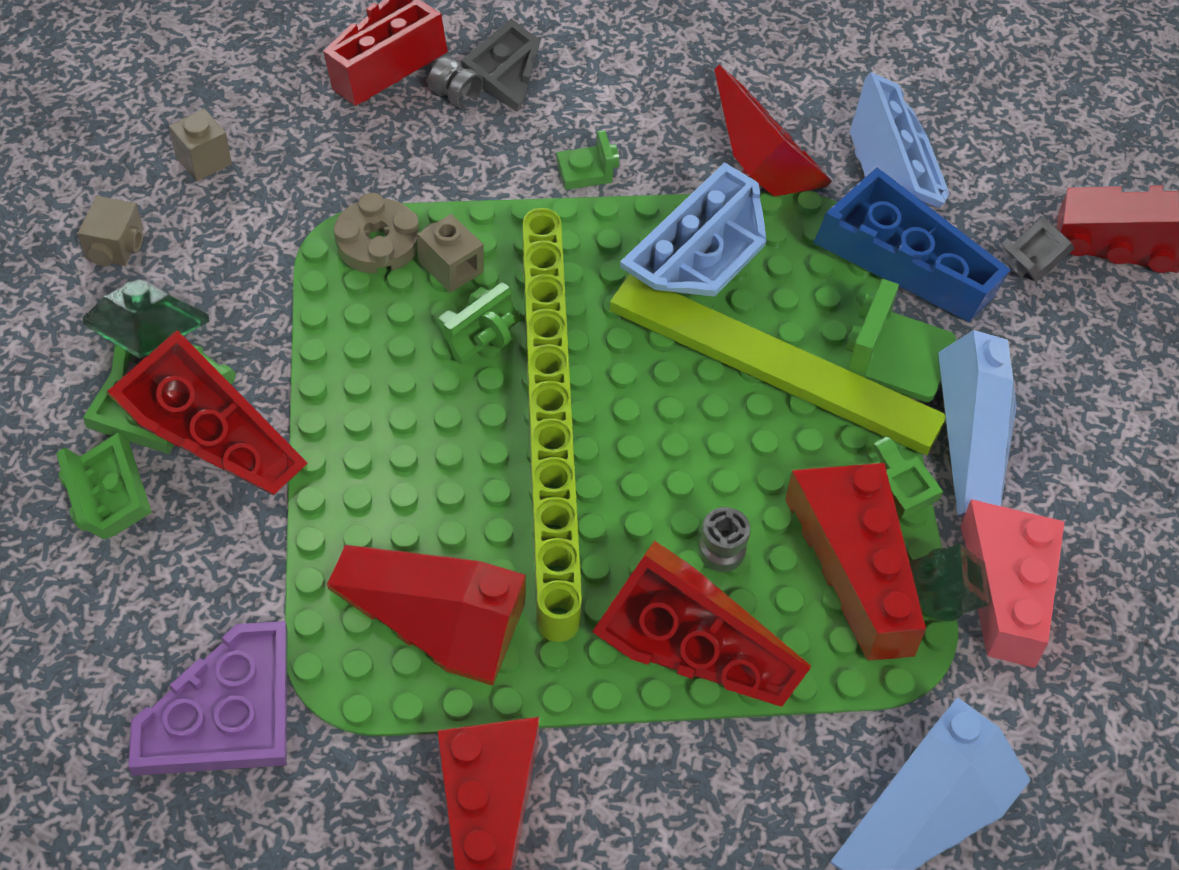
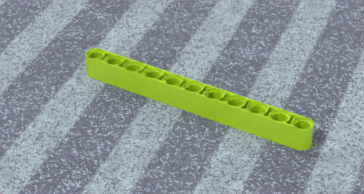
[523,208,582,642]

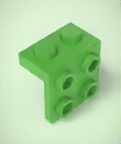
[846,279,956,402]

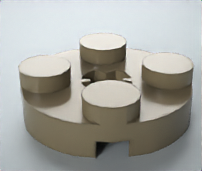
[334,193,419,273]

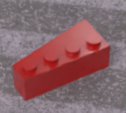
[785,463,926,661]

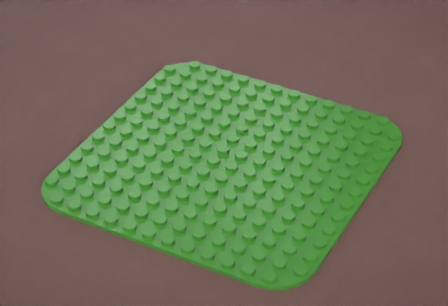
[285,191,958,736]

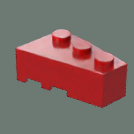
[1056,185,1179,273]

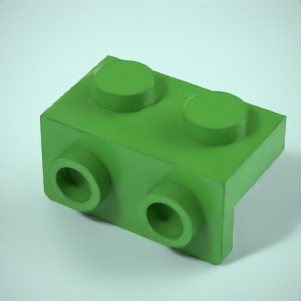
[56,433,152,539]

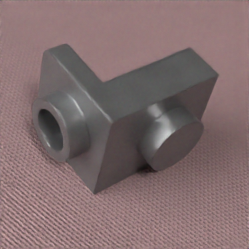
[1001,216,1075,282]

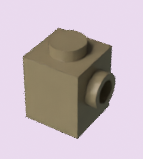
[169,108,232,181]
[78,196,143,266]
[417,214,484,293]

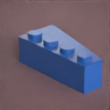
[813,167,1011,322]

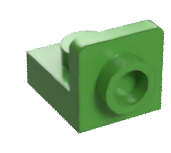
[556,130,619,190]

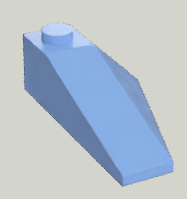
[938,330,1017,517]
[830,697,1030,870]

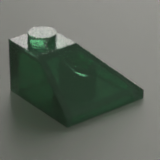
[82,279,210,358]

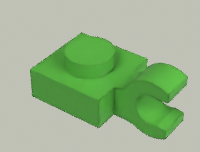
[867,436,943,519]

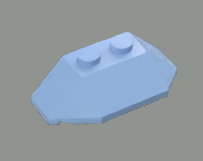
[850,72,950,208]
[620,162,766,297]

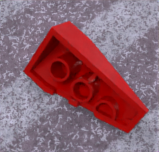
[714,64,832,197]
[107,330,308,496]
[592,541,811,707]
[327,545,526,686]

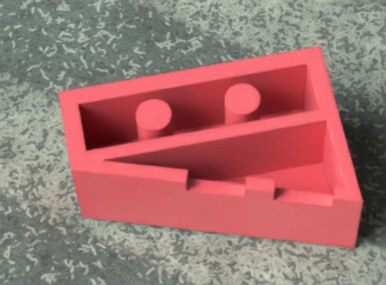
[960,499,1065,668]

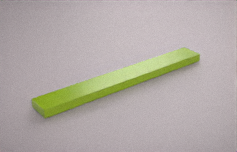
[609,274,946,456]

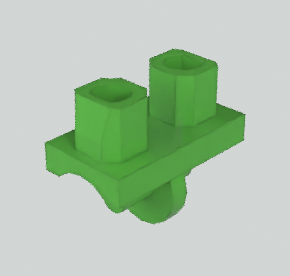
[437,283,520,364]

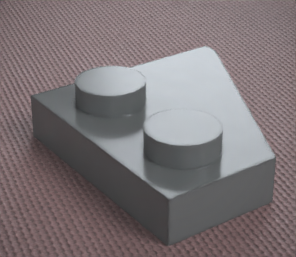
[461,19,540,111]

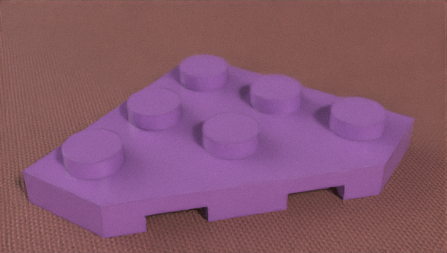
[128,621,288,776]

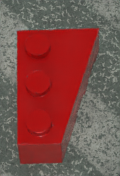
[323,0,448,106]
[437,716,540,870]

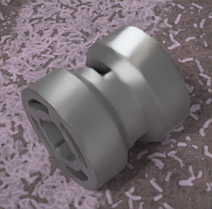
[428,55,483,109]
[699,507,750,572]

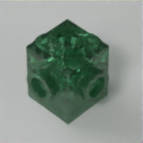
[910,543,990,622]

